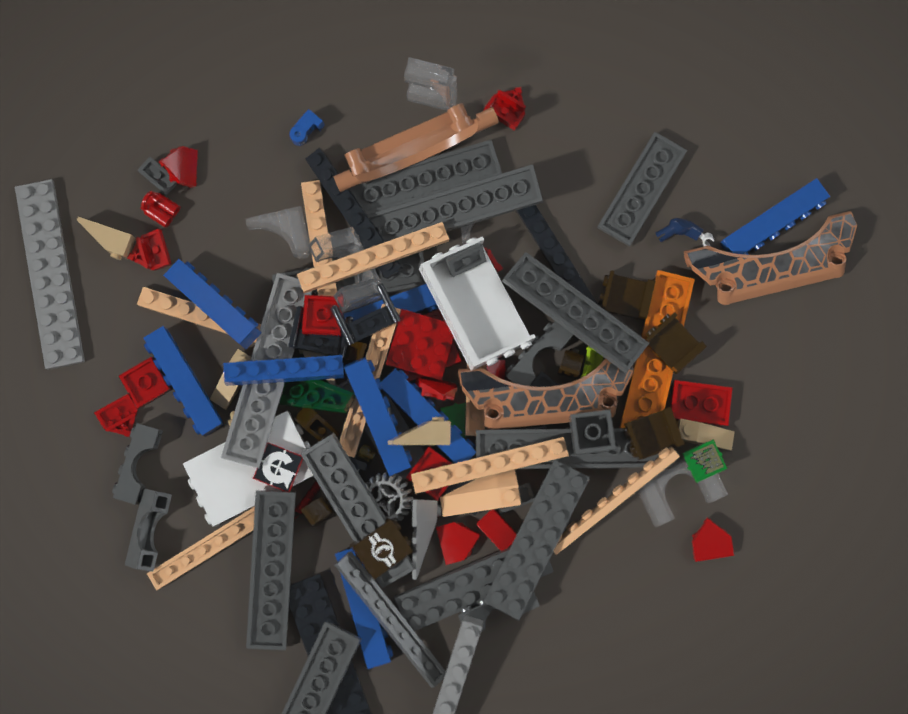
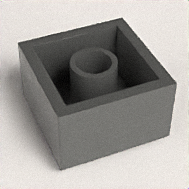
[569,410,616,455]

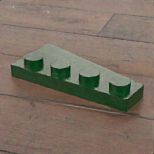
[279,380,356,413]

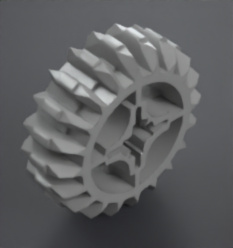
[365,472,413,521]

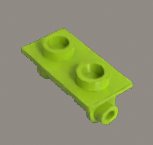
[581,346,604,378]

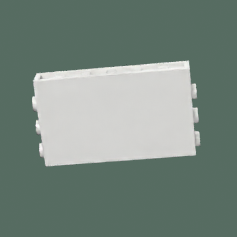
[419,236,536,371]
[183,411,314,527]

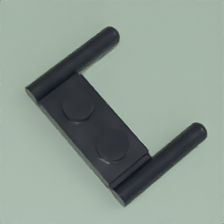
[331,283,401,346]
[288,306,353,358]

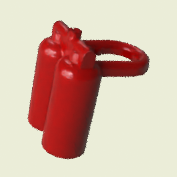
[140,191,180,228]

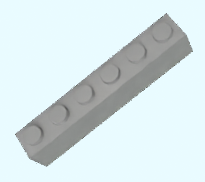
[433,614,483,714]

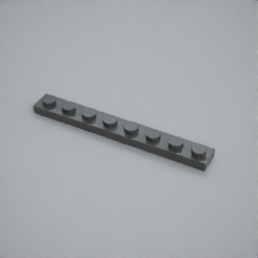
[334,551,446,688]

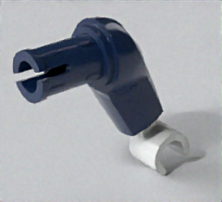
[656,218,714,246]

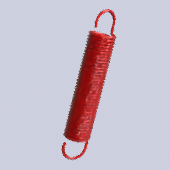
[295,481,321,518]

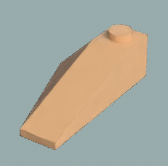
[440,469,521,517]

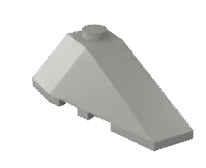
[412,500,441,580]

